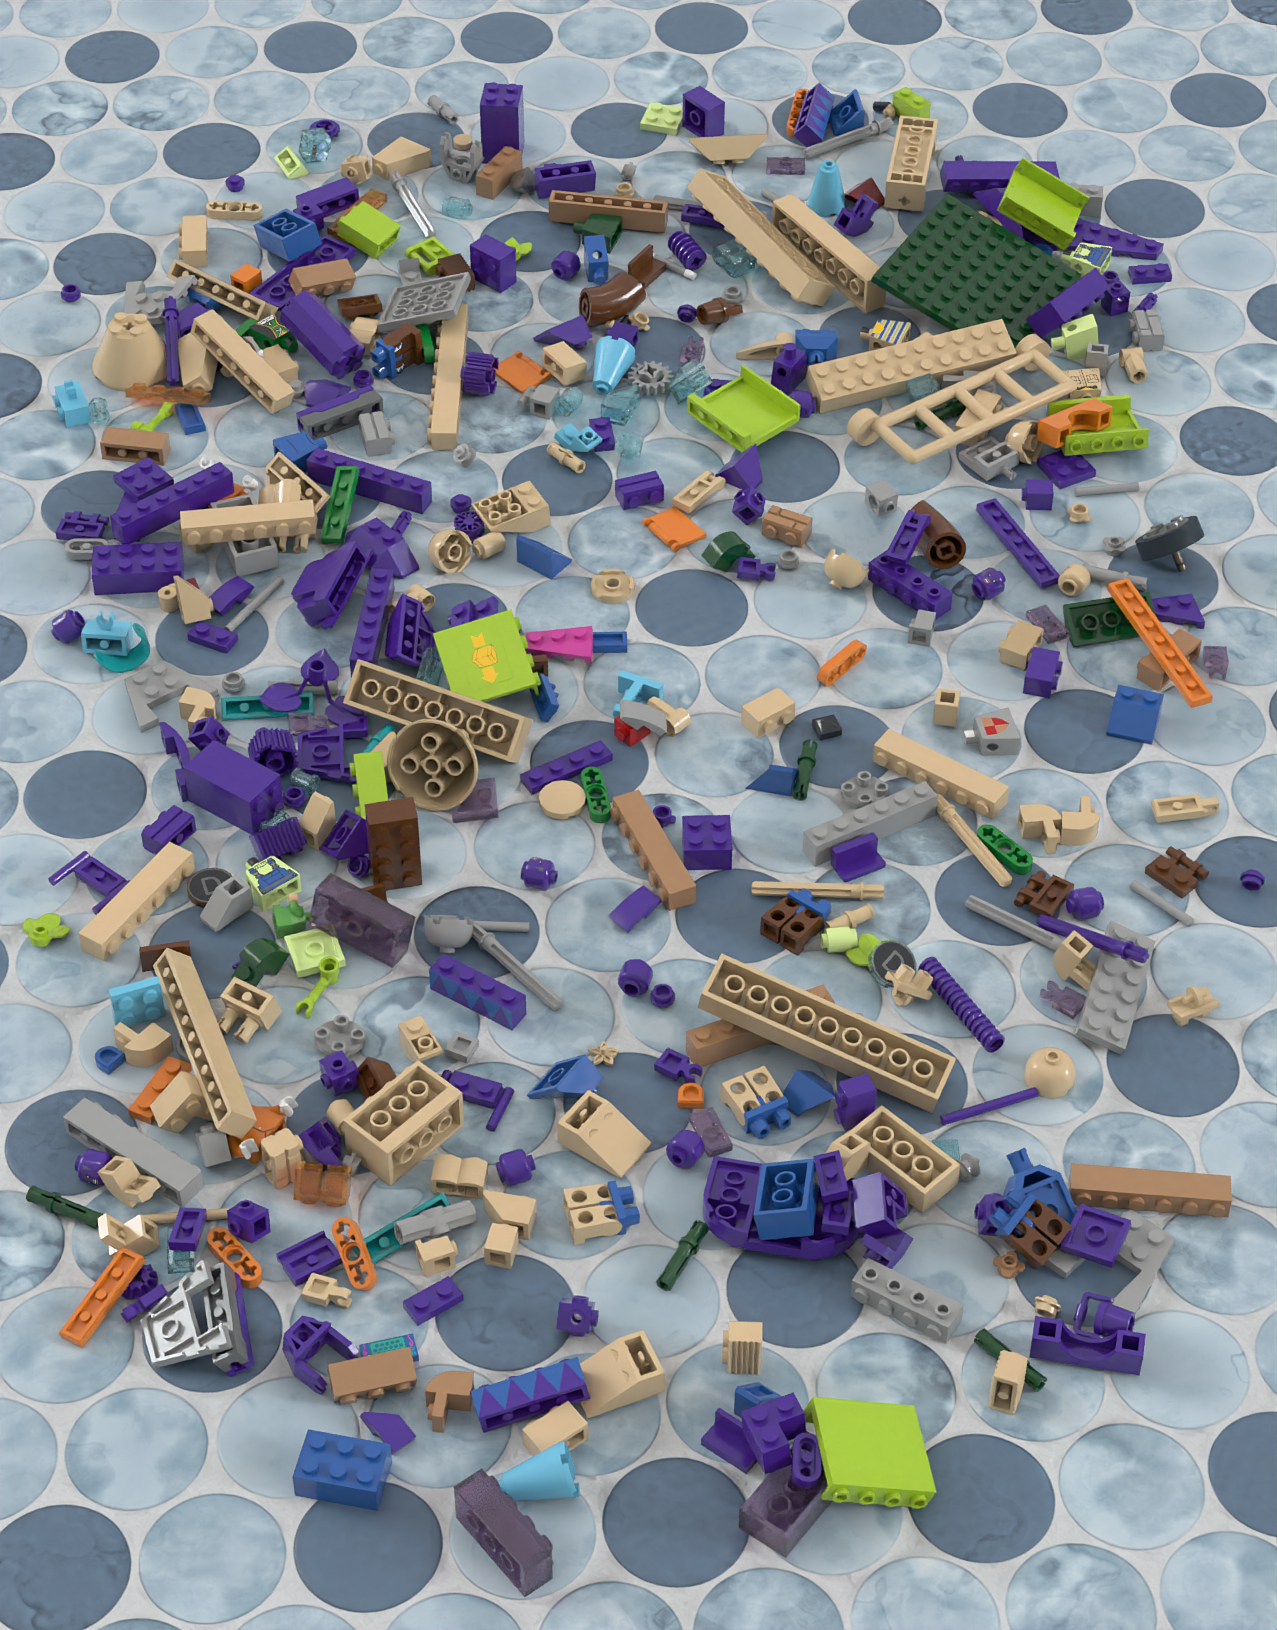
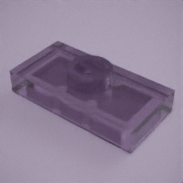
[767,157,805,175]
[1026,605,1069,644]
[689,1107,733,1158]

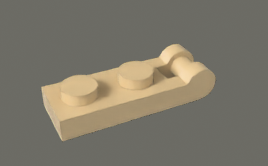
[672,470,726,514]

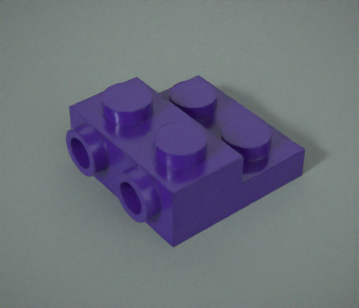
[448,596,499,628]

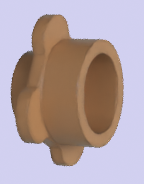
[993,1251,1025,1279]

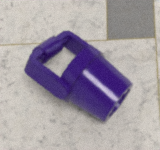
[1073,1292,1135,1338]

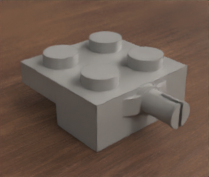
[959,436,1019,481]

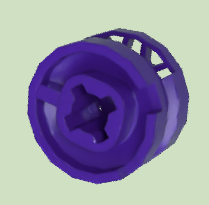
[454,511,485,544]

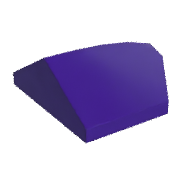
[304,379,351,407]

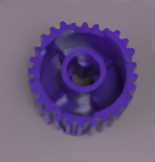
[460,352,499,396]
[248,727,299,776]

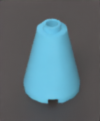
[807,160,846,217]
[593,336,636,395]
[499,1440,580,1501]

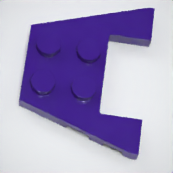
[298,716,368,784]

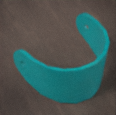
[94,623,150,673]

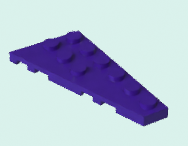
[1031,218,1164,261]

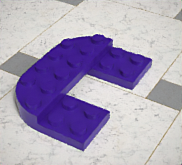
[703,1156,860,1261]

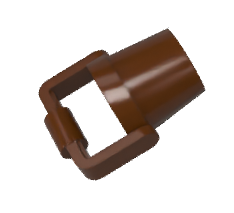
[696,297,743,325]

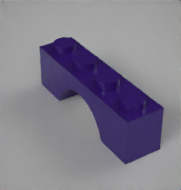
[1029,1316,1146,1376]

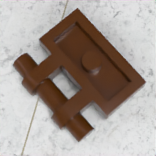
[1145,846,1209,899]
[1014,870,1074,917]

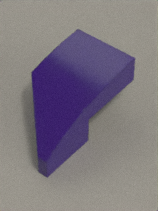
[359,1412,416,1455]

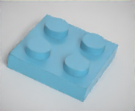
[108,976,166,1027]

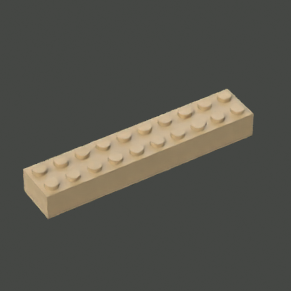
[687,168,835,307]
[805,319,1017,414]
[698,953,956,1113]

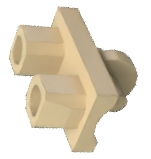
[885,963,933,1006]
[1167,985,1220,1026]

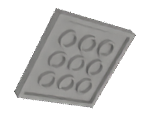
[377,272,471,332]

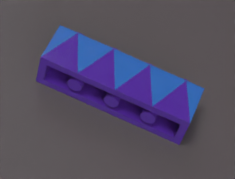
[793,83,835,147]
[429,954,527,1030]
[471,1357,590,1433]

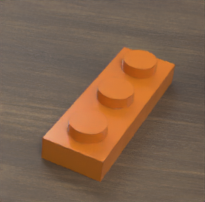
[128,1056,192,1125]

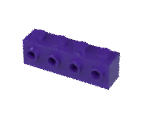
[868,550,953,620]

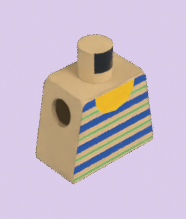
[860,319,911,351]

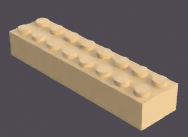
[772,194,886,314]
[343,659,533,763]

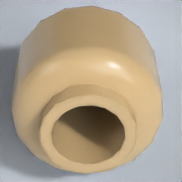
[1058,564,1091,597]

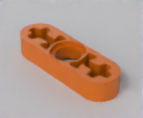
[817,639,867,686]
[332,1217,377,1291]
[207,1227,263,1289]

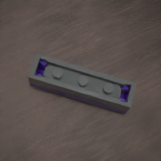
[296,385,384,440]
[202,1262,254,1377]

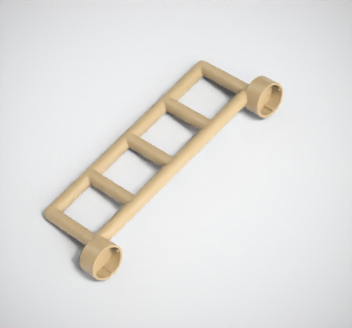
[847,334,1077,464]

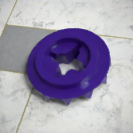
[309,119,340,140]
[121,1264,158,1300]

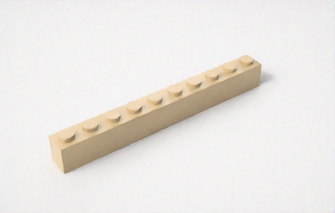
[427,304,469,450]
[153,948,257,1139]

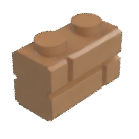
[761,505,813,548]

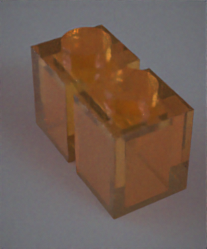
[293,1161,352,1207]

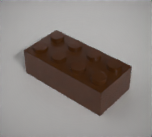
[365,797,422,891]

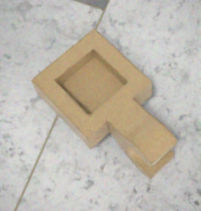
[301,1273,353,1309]

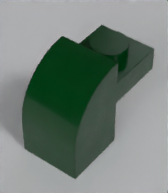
[701,531,756,572]
[231,938,290,987]

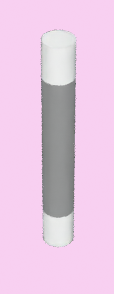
[653,253,697,280]

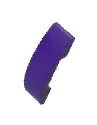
[159,722,190,802]

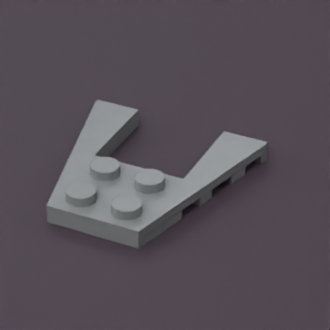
[1044,1209,1174,1314]

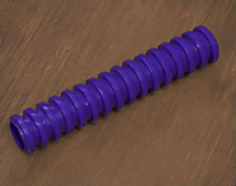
[918,957,1005,1053]

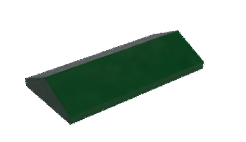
[1063,592,1155,648]

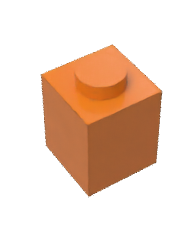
[230,264,263,293]

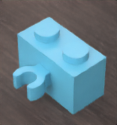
[52,380,91,428]
[81,611,134,656]

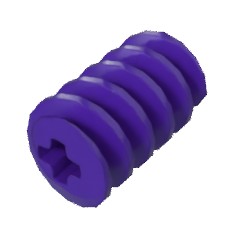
[668,231,707,270]

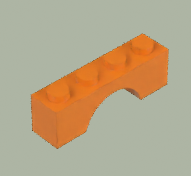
[1037,398,1113,448]

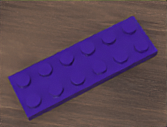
[249,235,356,312]

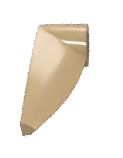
[736,332,794,360]

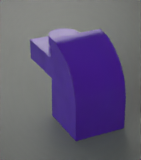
[833,193,879,237]
[860,1228,914,1269]

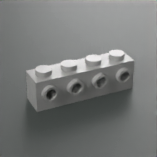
[851,1258,964,1344]

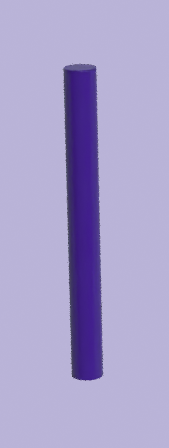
[940,1087,1038,1125]

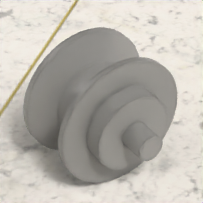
[453,443,476,467]
[955,1153,980,1183]

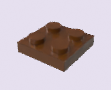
[337,294,383,319]

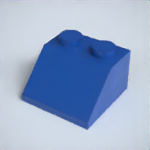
[1106,685,1164,745]

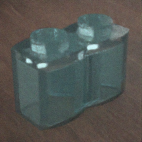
[712,239,756,278]

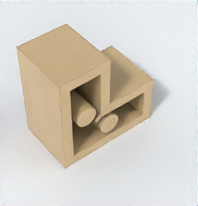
[150,1071,214,1134]

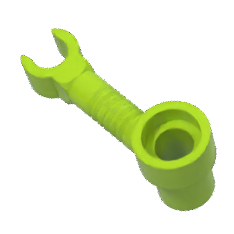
[130,401,174,432]
[296,956,340,1019]

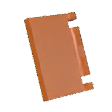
[496,350,552,394]
[642,506,706,552]

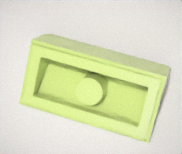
[274,146,309,179]

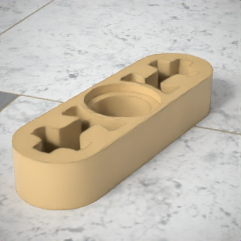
[206,201,263,221]

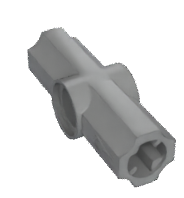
[394,1200,476,1245]

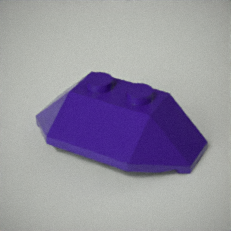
[974,187,1037,244]
[344,517,419,579]
[385,594,435,667]

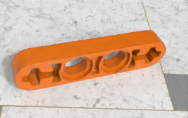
[786,89,809,138]

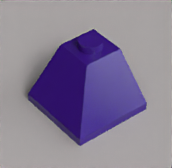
[533,315,592,349]
[319,809,369,860]

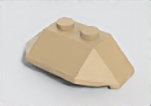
[688,134,767,164]
[265,452,331,513]

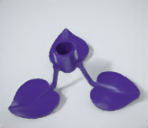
[259,648,365,726]

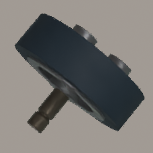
[1135,515,1204,572]

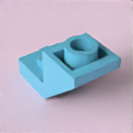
[554,423,603,452]

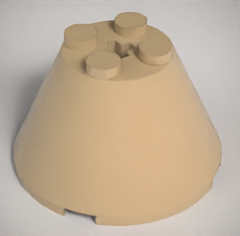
[92,312,167,392]
[387,719,478,811]

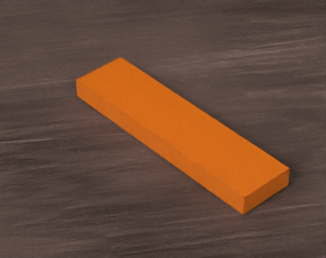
[59,1246,146,1348]

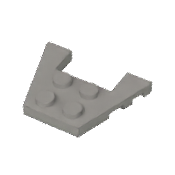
[124,275,198,325]
[124,660,219,733]
[141,1260,233,1367]

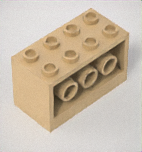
[343,1060,464,1186]

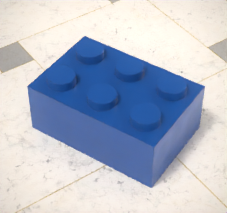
[253,209,322,261]
[753,1158,820,1240]
[292,1429,392,1511]

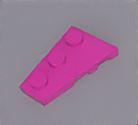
[525,626,593,664]

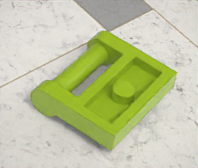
[405,237,454,276]

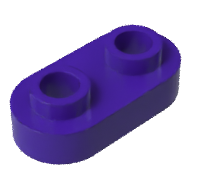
[791,1432,822,1488]

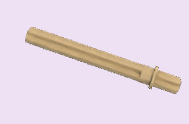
[937,794,1012,887]
[752,881,884,901]

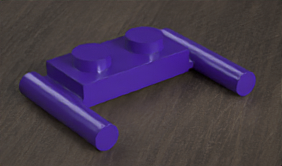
[48,851,130,915]
[441,1070,515,1132]

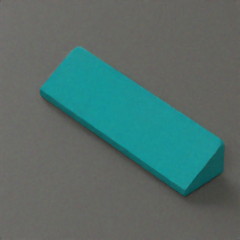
[221,692,314,721]
[352,1192,451,1264]

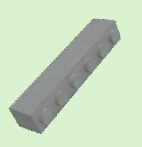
[802,781,938,867]
[63,1097,204,1207]

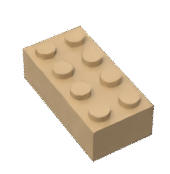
[851,1105,960,1213]

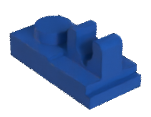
[186,288,224,311]
[529,673,559,722]

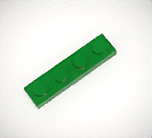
[320,466,360,544]

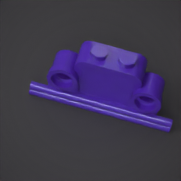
[291,541,373,630]

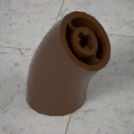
[578,273,646,327]
[911,500,966,569]

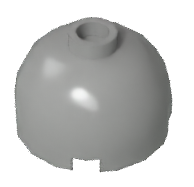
[424,915,473,953]

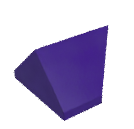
[715,443,763,490]

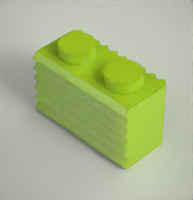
[892,87,931,118]

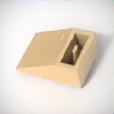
[471,480,551,533]
[557,1090,652,1179]
[579,1330,665,1419]

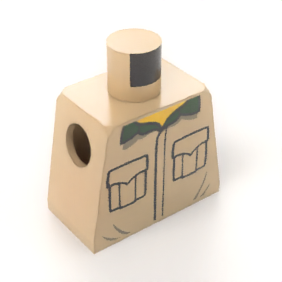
[1058,368,1101,400]

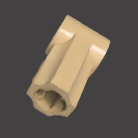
[1119,347,1148,384]
[388,583,435,615]
[647,696,692,737]

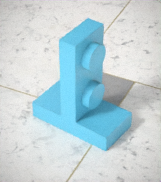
[612,670,663,718]

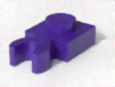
[737,557,776,581]
[654,1048,702,1083]
[120,1284,168,1323]

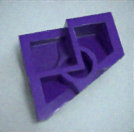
[298,1116,343,1170]

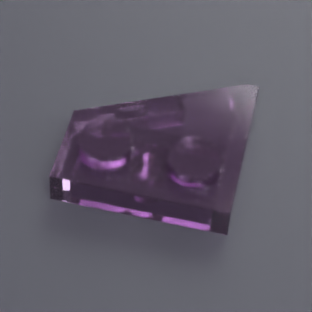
[452,777,499,823]

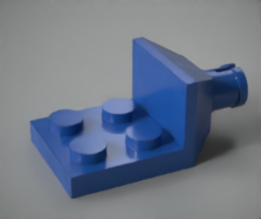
[795,329,838,367]
[1002,1148,1077,1225]

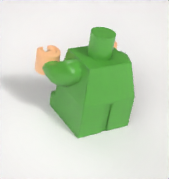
[272,893,315,939]

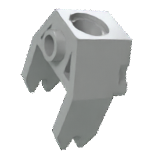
[440,132,484,183]

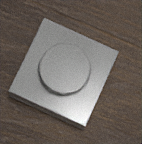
[444,1031,479,1064]

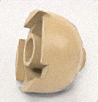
[1005,421,1044,464]
[428,529,472,574]
[824,549,869,590]
[1024,1047,1076,1099]

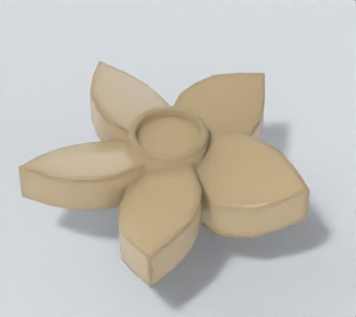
[588,1041,619,1067]

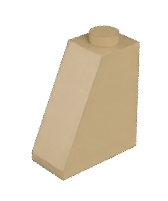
[372,136,432,180]

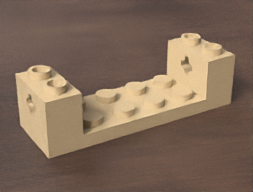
[884,115,938,211]

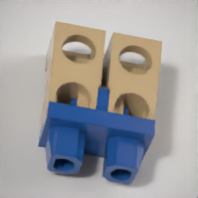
[720,1065,791,1139]
[563,1180,640,1245]

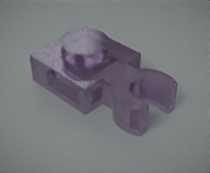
[680,336,704,365]
[1203,646,1229,679]
[287,713,330,736]
[1040,981,1086,1019]

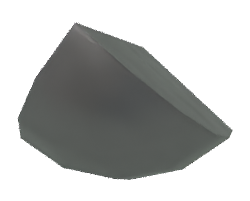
[510,167,535,194]

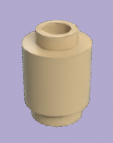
[472,532,506,560]
[327,1099,355,1137]

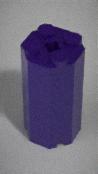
[280,290,365,380]

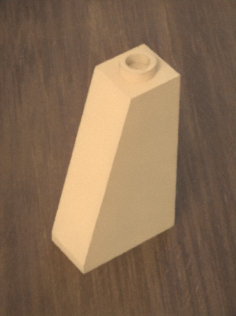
[178,333,218,399]

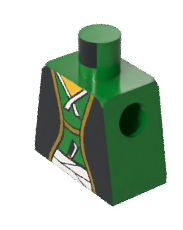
[249,311,298,353]

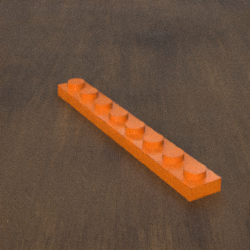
[1107,578,1213,708]

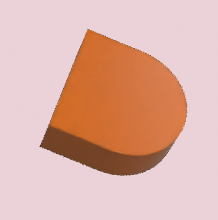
[678,1083,704,1109]

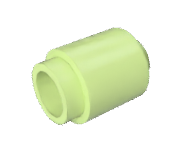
[820,926,858,953]

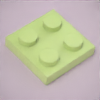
[640,103,682,135]
[284,925,346,978]

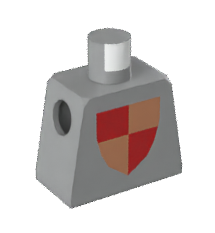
[962,708,1021,756]

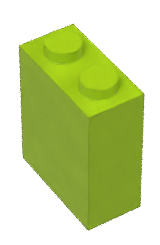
[337,201,401,259]

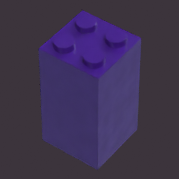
[480,82,525,164]
[183,740,284,835]

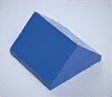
[830,89,865,136]
[516,534,572,579]

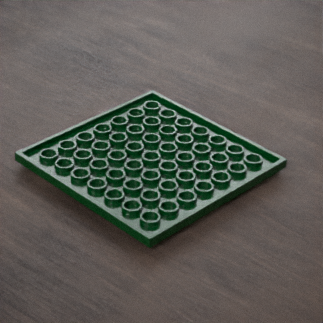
[871,194,1082,348]

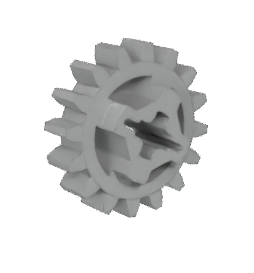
[628,361,673,396]

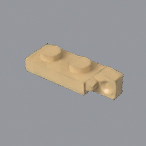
[1151,794,1220,823]

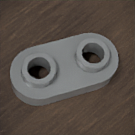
[65,538,109,560]

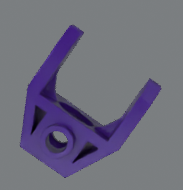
[282,1315,359,1395]

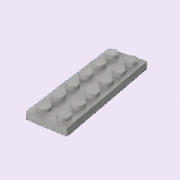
[1075,921,1156,1055]

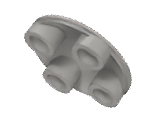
[841,771,888,808]
[314,1015,365,1056]

